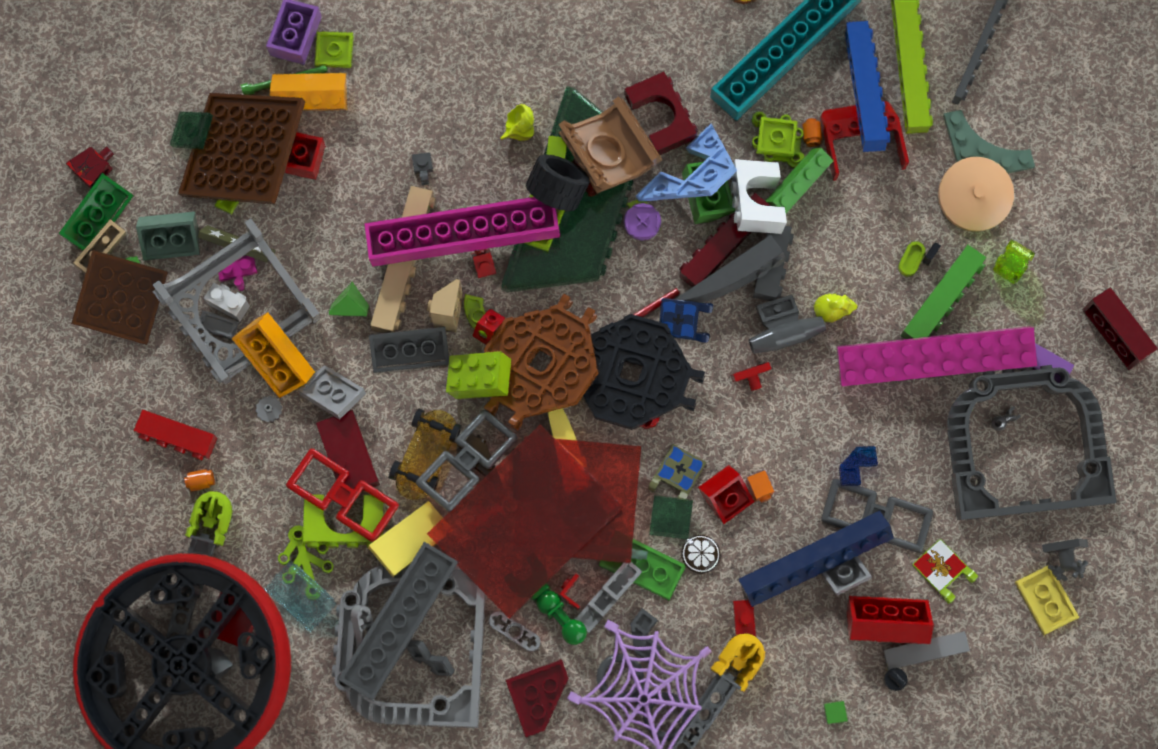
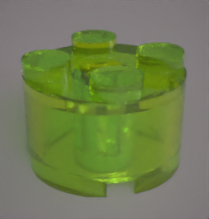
[993,239,1036,285]

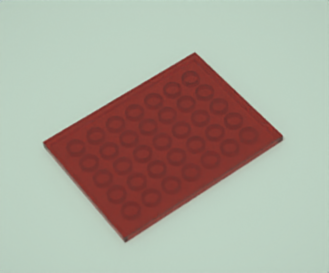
[427,424,623,619]

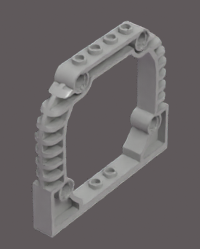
[332,565,487,728]

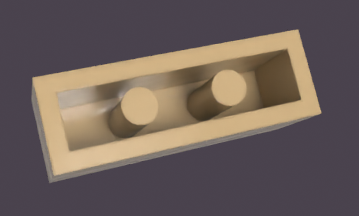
[73,219,126,274]

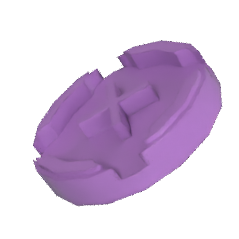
[624,203,661,241]

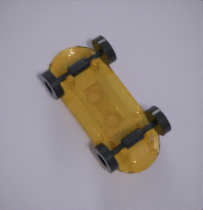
[388,408,462,500]

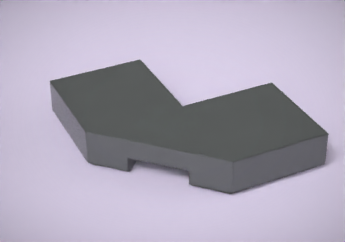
[630,608,662,663]
[406,640,455,676]

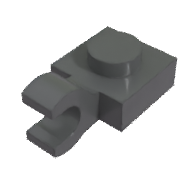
[412,152,433,186]

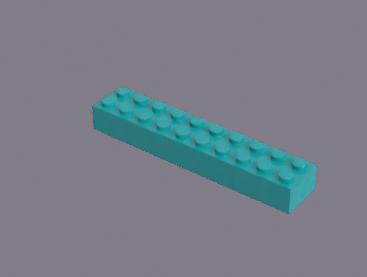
[710,0,861,121]

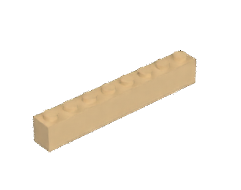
[370,186,436,333]

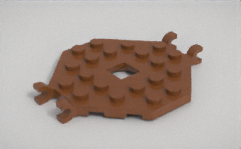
[484,294,598,431]

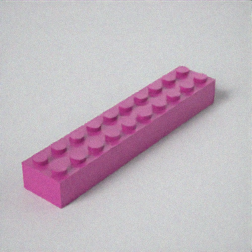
[365,197,560,267]
[836,326,1037,386]

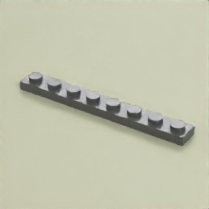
[952,0,1009,105]

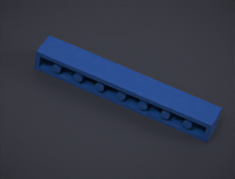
[845,21,890,152]

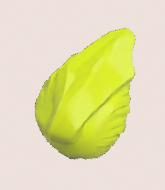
[501,104,534,141]
[814,293,857,323]

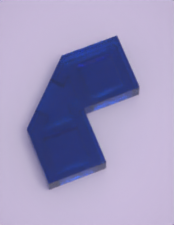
[838,446,878,486]

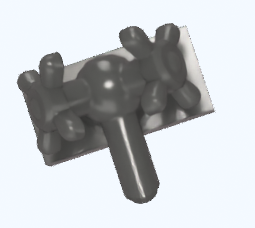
[1042,538,1088,581]

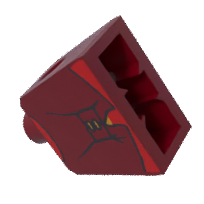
[66,146,114,189]

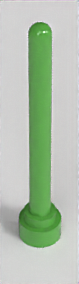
[240,66,328,95]

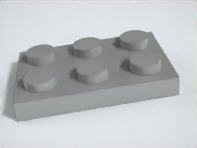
[298,365,366,419]

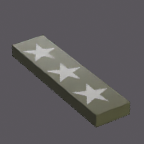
[198,225,276,263]

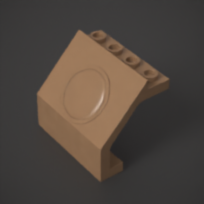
[558,96,662,193]

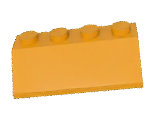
[270,73,347,111]
[232,312,315,398]

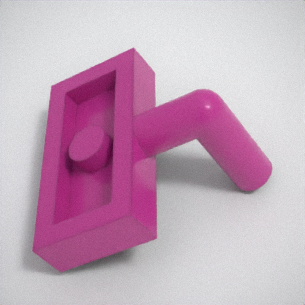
[218,256,258,291]

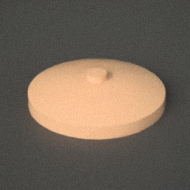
[938,157,1014,232]

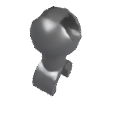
[991,406,1021,431]

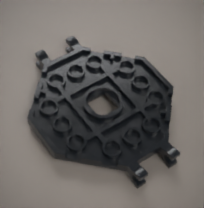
[583,314,705,430]

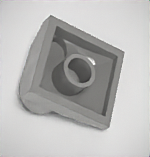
[821,556,872,596]

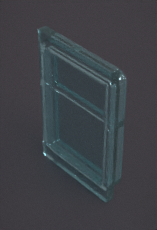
[264,561,337,632]

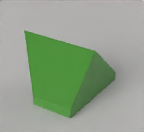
[329,282,369,316]

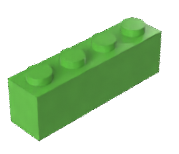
[765,148,833,213]

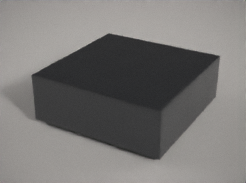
[923,242,941,266]

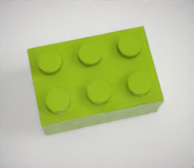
[446,351,511,399]

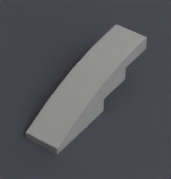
[575,559,642,634]
[883,631,970,670]

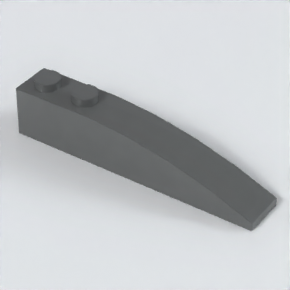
[676,235,786,303]

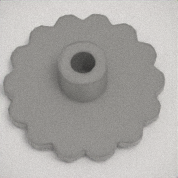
[255,396,282,422]

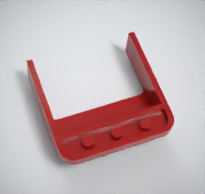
[820,101,909,181]

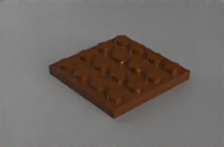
[71,250,169,345]

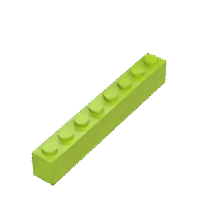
[891,0,933,134]

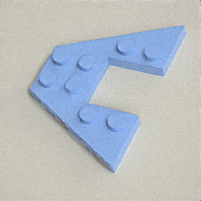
[636,124,737,202]

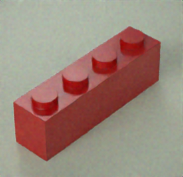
[133,409,218,461]

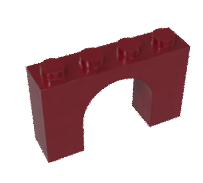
[624,71,698,155]

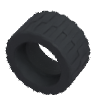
[526,154,590,211]

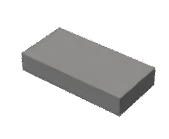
[199,311,239,340]

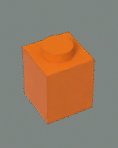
[746,470,775,503]

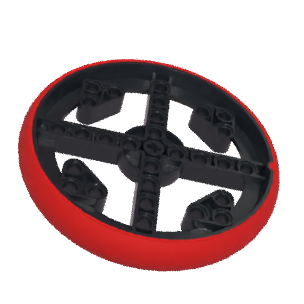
[73,553,291,749]

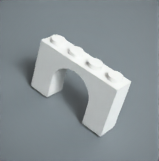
[730,159,787,234]

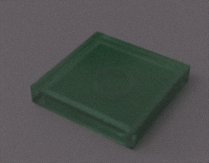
[170,111,213,149]
[649,495,693,540]

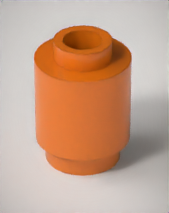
[802,118,822,147]
[184,469,215,492]

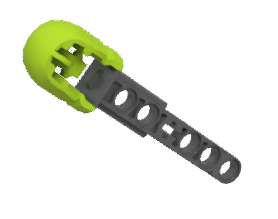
[164,491,232,656]

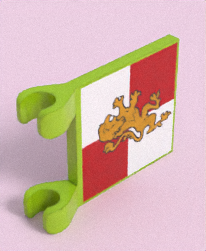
[912,539,978,604]

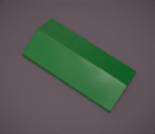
[58,173,134,251]

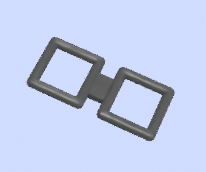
[416,410,518,512]
[821,479,933,553]

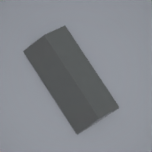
[369,327,449,373]

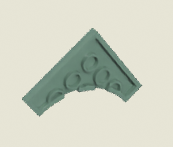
[943,110,1035,173]

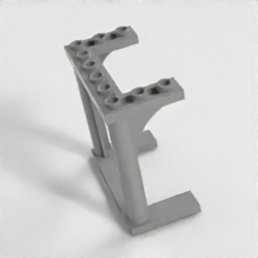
[153,218,320,385]

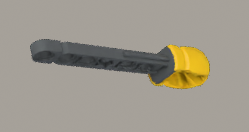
[672,634,765,749]

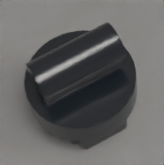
[884,668,907,691]

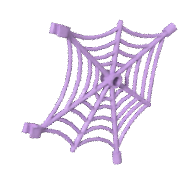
[567,620,712,749]

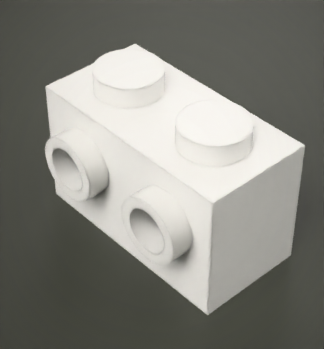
[204,283,250,322]

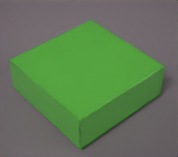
[824,701,848,724]

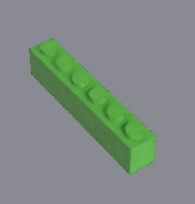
[900,245,987,339]

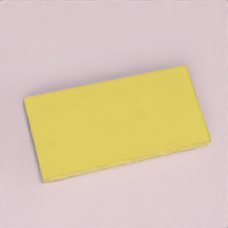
[368,501,454,577]

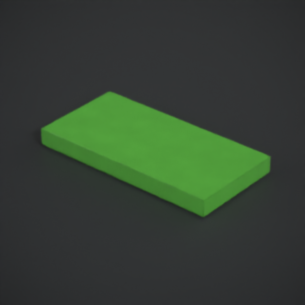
[599,531,686,601]

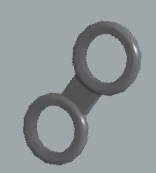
[596,653,690,741]

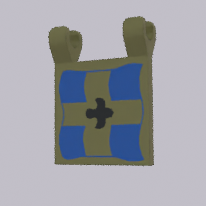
[648,444,707,507]

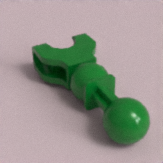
[504,554,587,645]

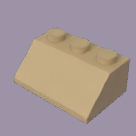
[427,279,464,332]

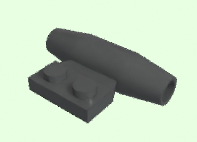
[749,295,826,354]

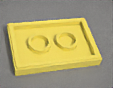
[1015,566,1079,635]

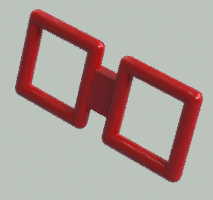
[286,448,399,542]

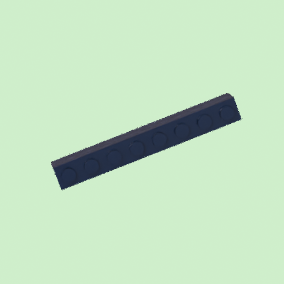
[738,511,894,607]

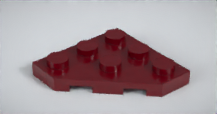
[506,659,569,738]

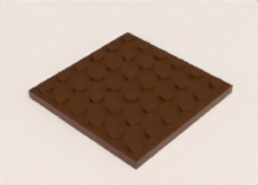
[178,93,306,205]

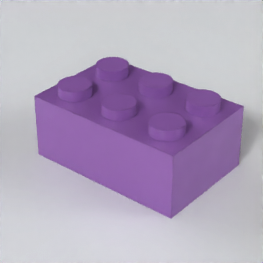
[266,0,322,65]

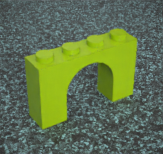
[303,494,383,548]

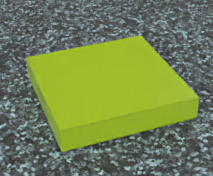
[314,31,354,68]
[756,117,798,158]

